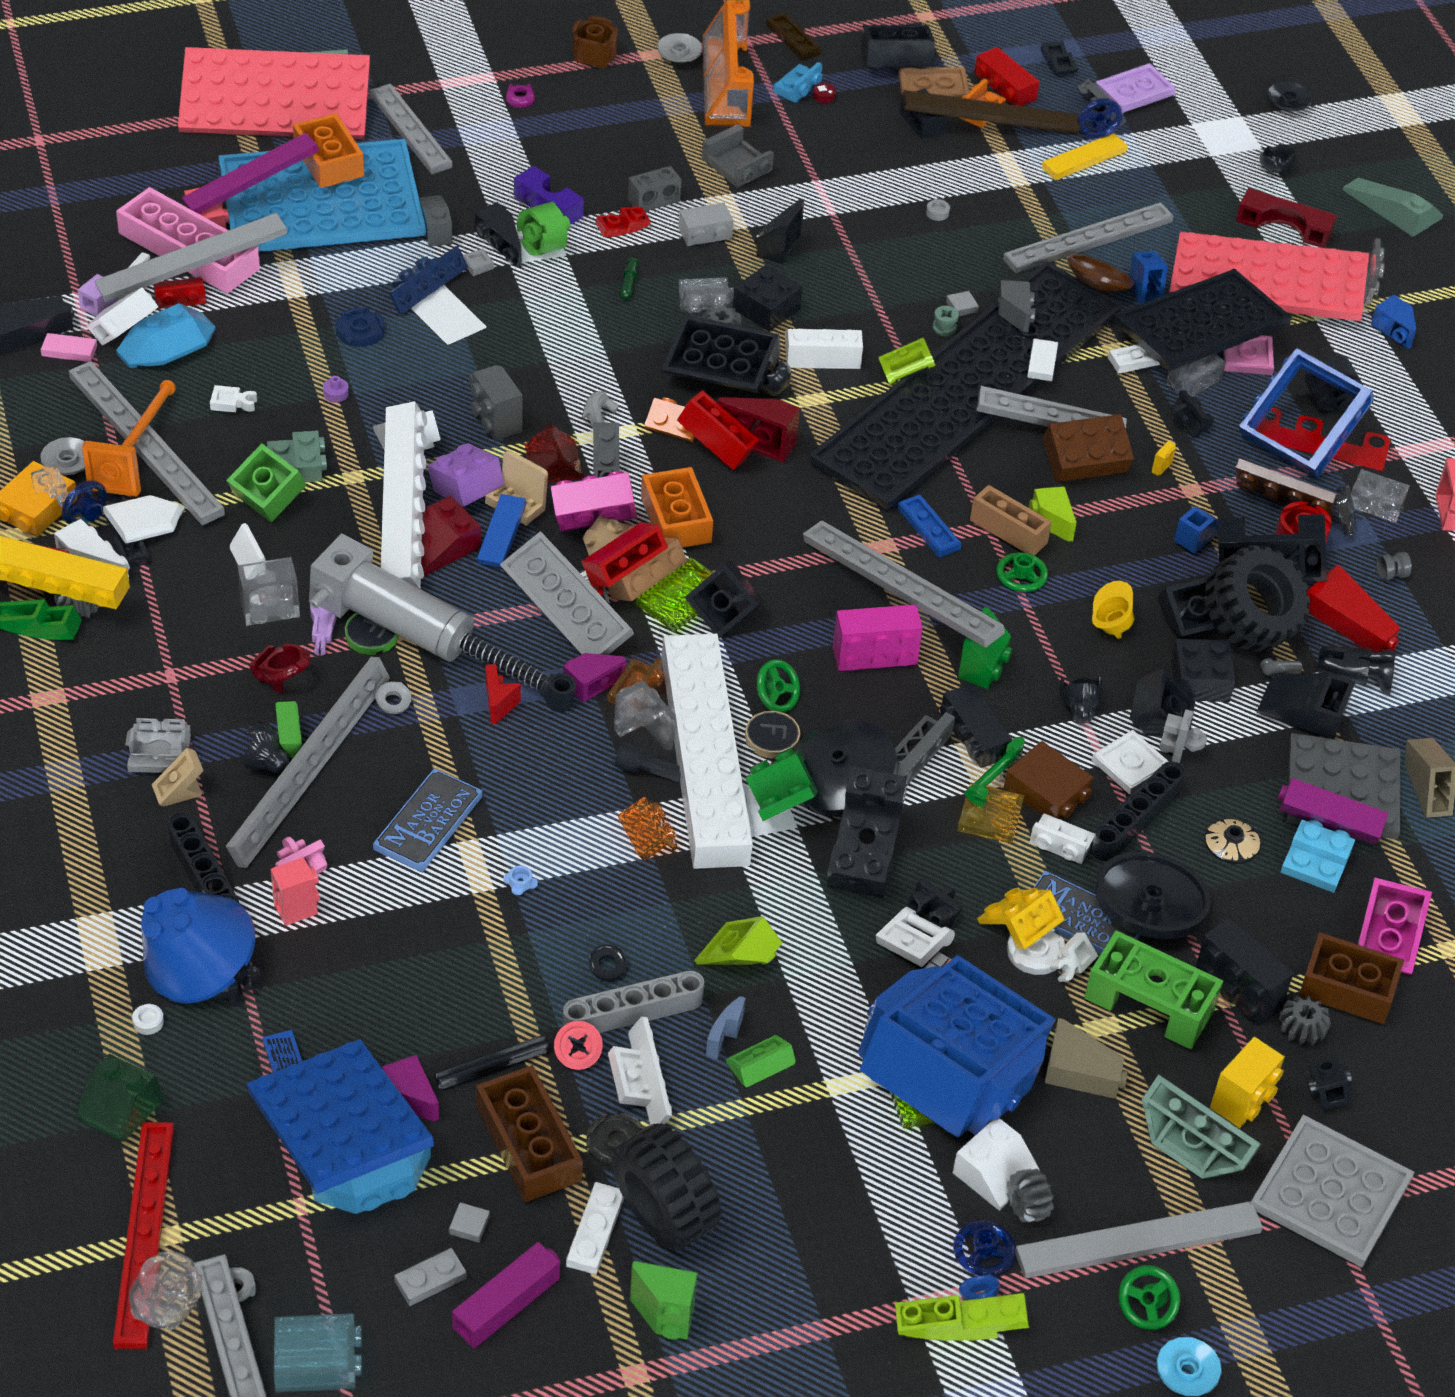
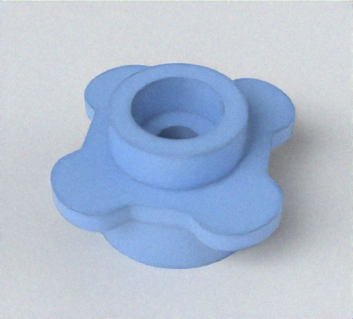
[504,866,538,895]

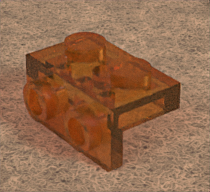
[608,658,664,713]
[617,796,679,861]

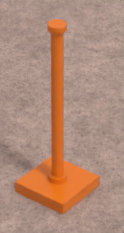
[82,380,176,497]

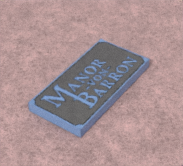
[373,768,482,873]
[1033,871,1140,955]

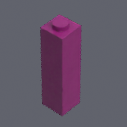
[1277,778,1389,845]
[452,1242,560,1349]

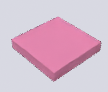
[1223,336,1274,375]

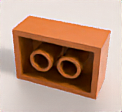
[293,113,364,188]
[641,467,713,548]

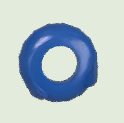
[959,1274,1000,1301]

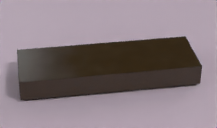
[766,13,821,60]

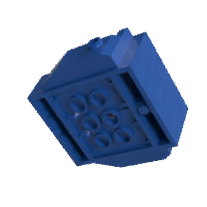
[858,955,1055,1138]

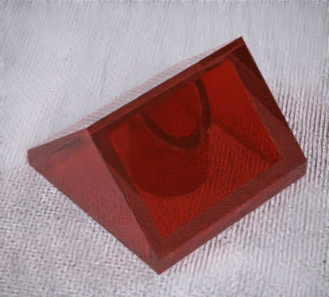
[525,424,583,482]

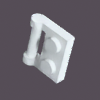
[876,907,955,967]

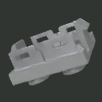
[125,718,191,773]

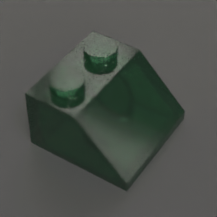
[76,1053,164,1142]

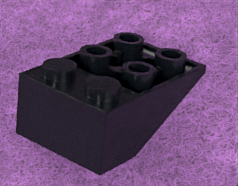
[1256,673,1356,739]

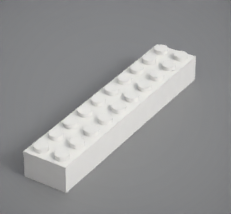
[661,634,753,869]

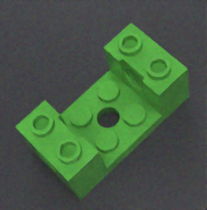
[1084,930,1223,1050]

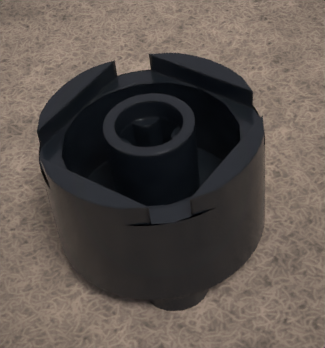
[1305,354,1363,411]

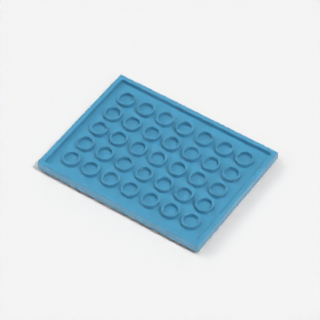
[219,139,426,251]

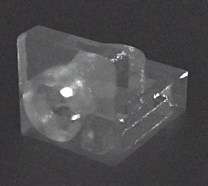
[31,465,70,507]

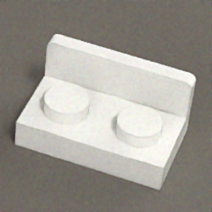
[1030,813,1095,864]

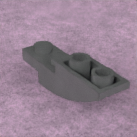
[593,422,620,478]

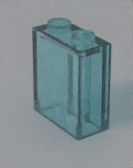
[274,1314,362,1392]

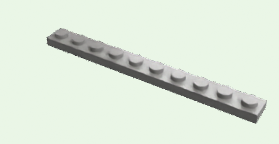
[69,361,225,525]
[803,520,1005,648]
[226,657,390,868]

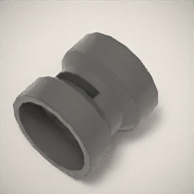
[1376,552,1412,580]

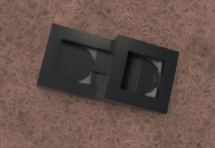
[1041,41,1078,75]

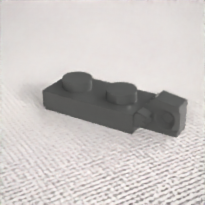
[1078,78,1126,127]

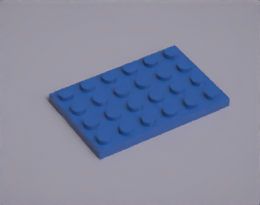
[247,1039,434,1194]

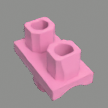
[275,837,328,874]

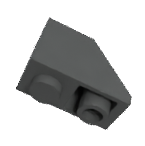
[998,280,1035,332]

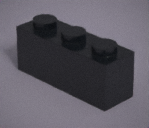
[940,683,1012,768]

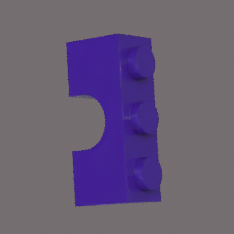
[514,166,584,225]

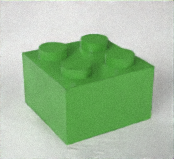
[226,444,306,523]

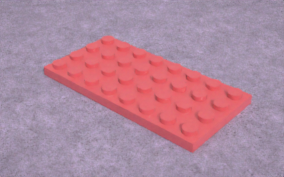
[178,47,370,140]
[1169,232,1369,321]

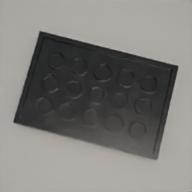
[1114,268,1292,372]

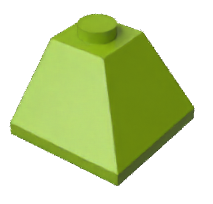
[694,916,783,965]

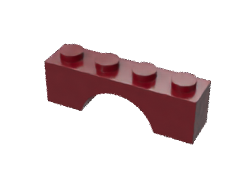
[1236,188,1337,248]

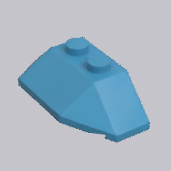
[116,303,216,368]
[312,1148,431,1214]

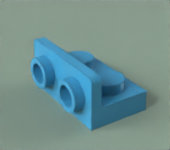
[773,63,823,103]

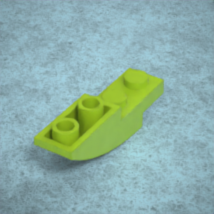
[895,1293,1029,1341]

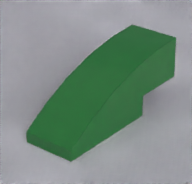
[0,599,82,640]

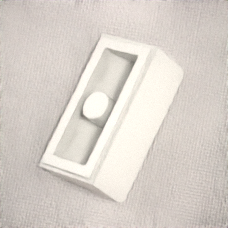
[230,523,266,581]

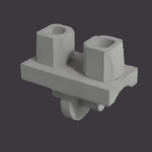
[1159,710,1207,763]

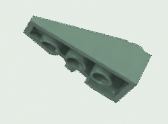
[1343,178,1443,236]

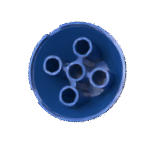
[141,888,255,1003]

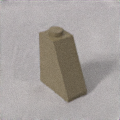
[1405,738,1455,818]
[1045,1018,1128,1099]

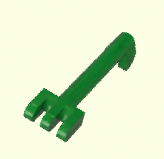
[965,737,1025,807]

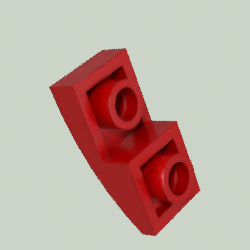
[595,206,651,237]

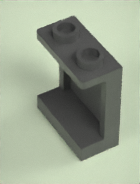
[702,124,774,188]

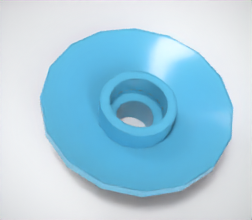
[1156,1337,1221,1396]

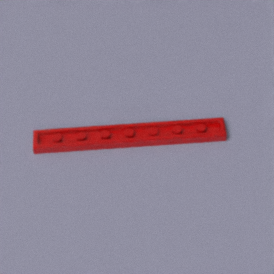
[113,1122,174,1349]

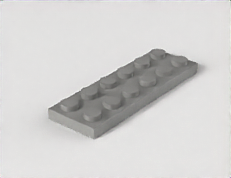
[500,531,634,655]

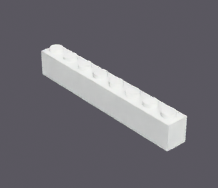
[381,401,427,588]

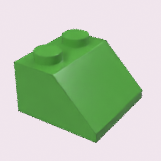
[630,1261,697,1340]

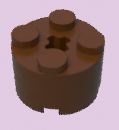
[572,16,618,68]

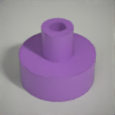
[323,376,349,403]

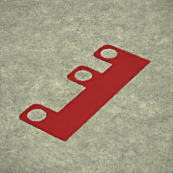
[1256,407,1391,471]

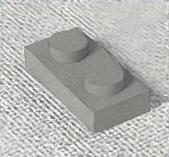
[395,1248,467,1306]

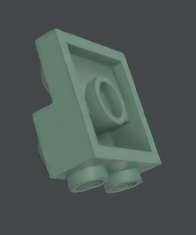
[267,431,327,482]

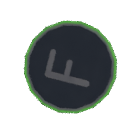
[345,613,399,655]

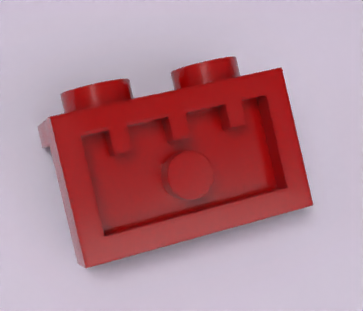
[153,277,206,309]

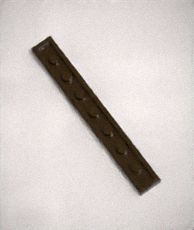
[902,90,1081,134]

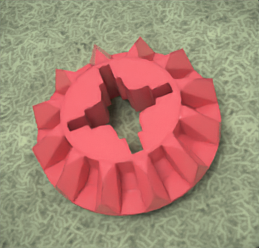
[554,1021,603,1070]

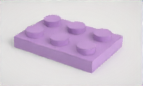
[1096,63,1176,113]

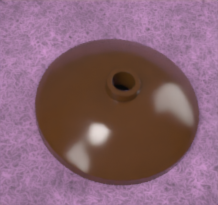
[1067,253,1135,292]

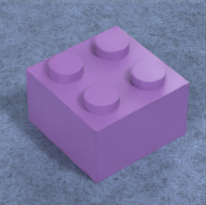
[427,443,505,507]

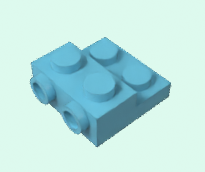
[1280,820,1355,893]

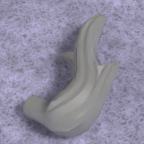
[582,391,619,427]

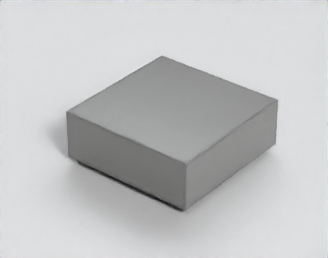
[463,249,494,276]
[946,291,979,316]
[449,1203,490,1243]

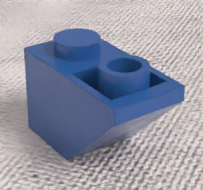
[1371,294,1416,349]
[1174,506,1218,554]

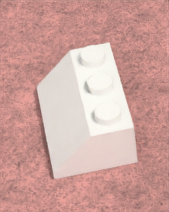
[785,329,863,369]

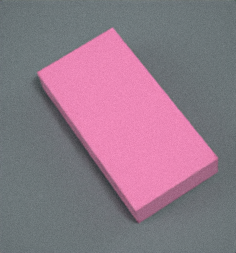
[41,333,97,362]

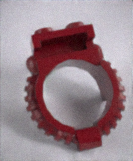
[249,644,310,693]

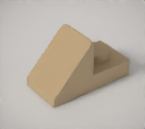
[152,748,203,806]

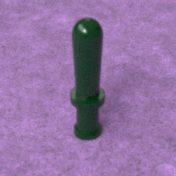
[620,258,639,300]

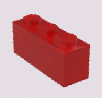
[974,47,1040,106]
[677,390,759,470]
[581,522,668,587]

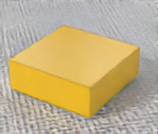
[1152,441,1176,476]

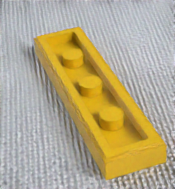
[1041,133,1128,180]

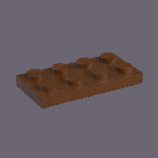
[1236,459,1336,519]

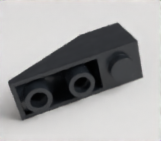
[474,202,522,268]

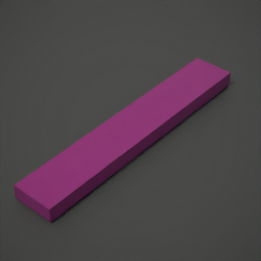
[182,133,319,214]

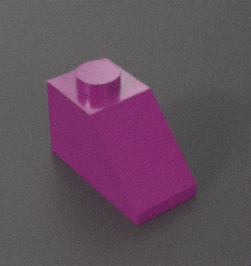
[563,653,626,703]
[382,1055,439,1121]

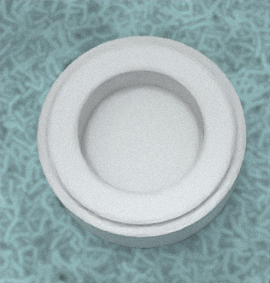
[132,1004,164,1035]

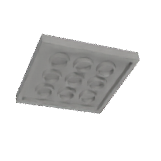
[1250,1115,1415,1267]

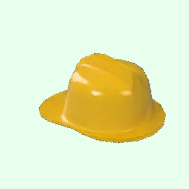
[1092,581,1134,639]

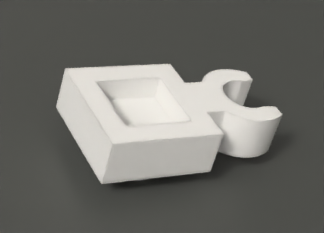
[210,385,257,412]
[1050,932,1098,982]

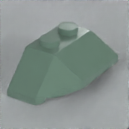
[1142,1075,1261,1179]

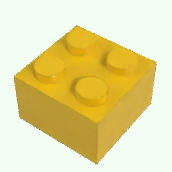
[1210,1037,1284,1128]

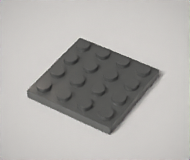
[1286,733,1400,840]

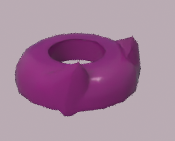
[506,83,535,108]

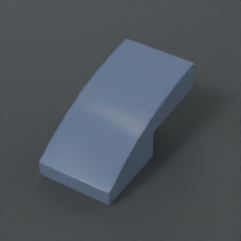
[706,996,746,1059]

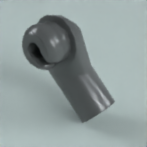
[1260,658,1302,677]

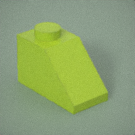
[1029,487,1076,541]

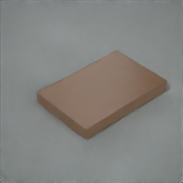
[898,67,970,98]

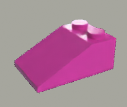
[1358,878,1432,975]

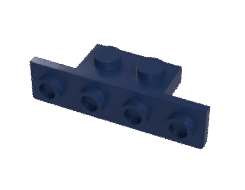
[389,246,468,314]

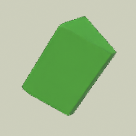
[275,701,302,759]
[726,1035,795,1087]

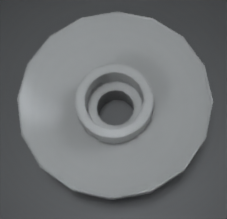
[658,33,702,62]
[40,437,85,475]

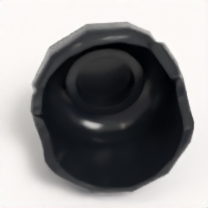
[1259,144,1297,173]
[759,360,791,397]

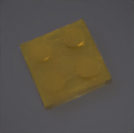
[957,783,1025,844]

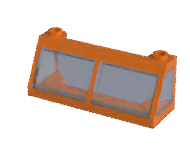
[702,0,754,127]

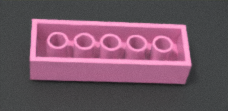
[116,187,260,294]

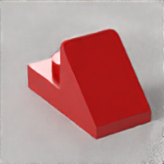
[485,664,521,724]

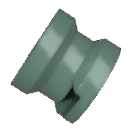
[933,306,959,336]

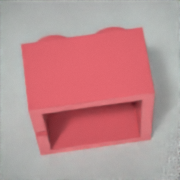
[1435,458,1455,531]

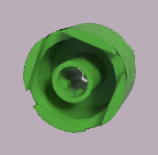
[517,202,570,256]

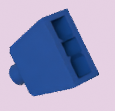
[1129,251,1168,305]

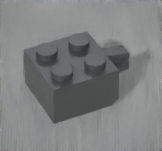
[469,365,523,441]

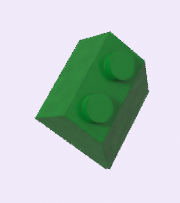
[958,607,1013,689]

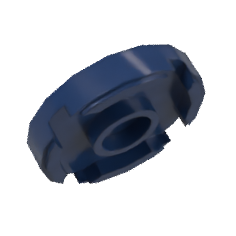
[335,308,385,347]

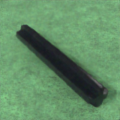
[435,1035,550,1089]

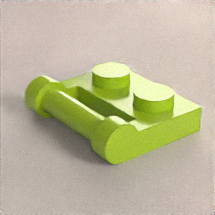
[878,338,936,386]

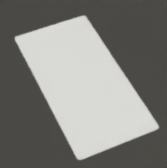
[411,285,486,345]

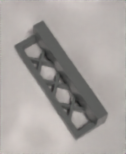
[895,712,955,786]

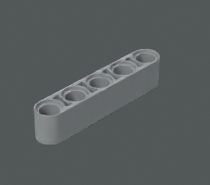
[563,971,704,1038]

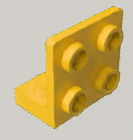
[977,888,1065,950]

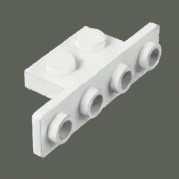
[608,1016,672,1125]

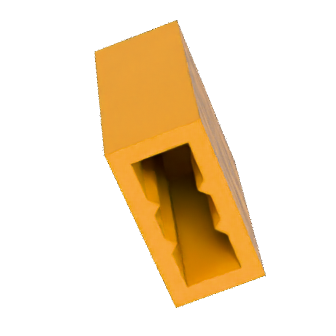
[0,461,77,537]

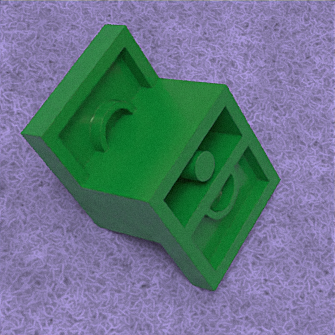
[746,747,818,821]

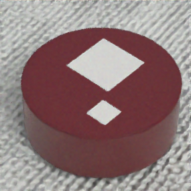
[813,83,836,103]

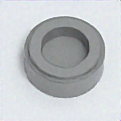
[926,199,950,221]

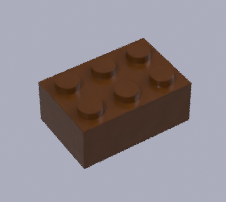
[1043,414,1134,482]
[1299,932,1404,1024]

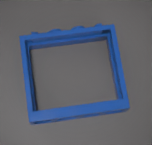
[1239,348,1374,479]

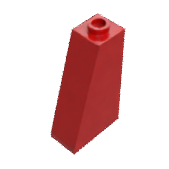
[1307,565,1400,652]

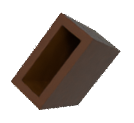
[1003,741,1094,820]

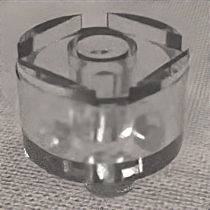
[129,1251,204,1330]

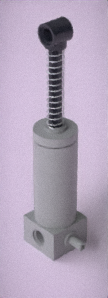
[309,533,576,712]

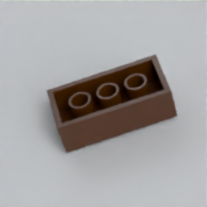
[476,1065,583,1202]

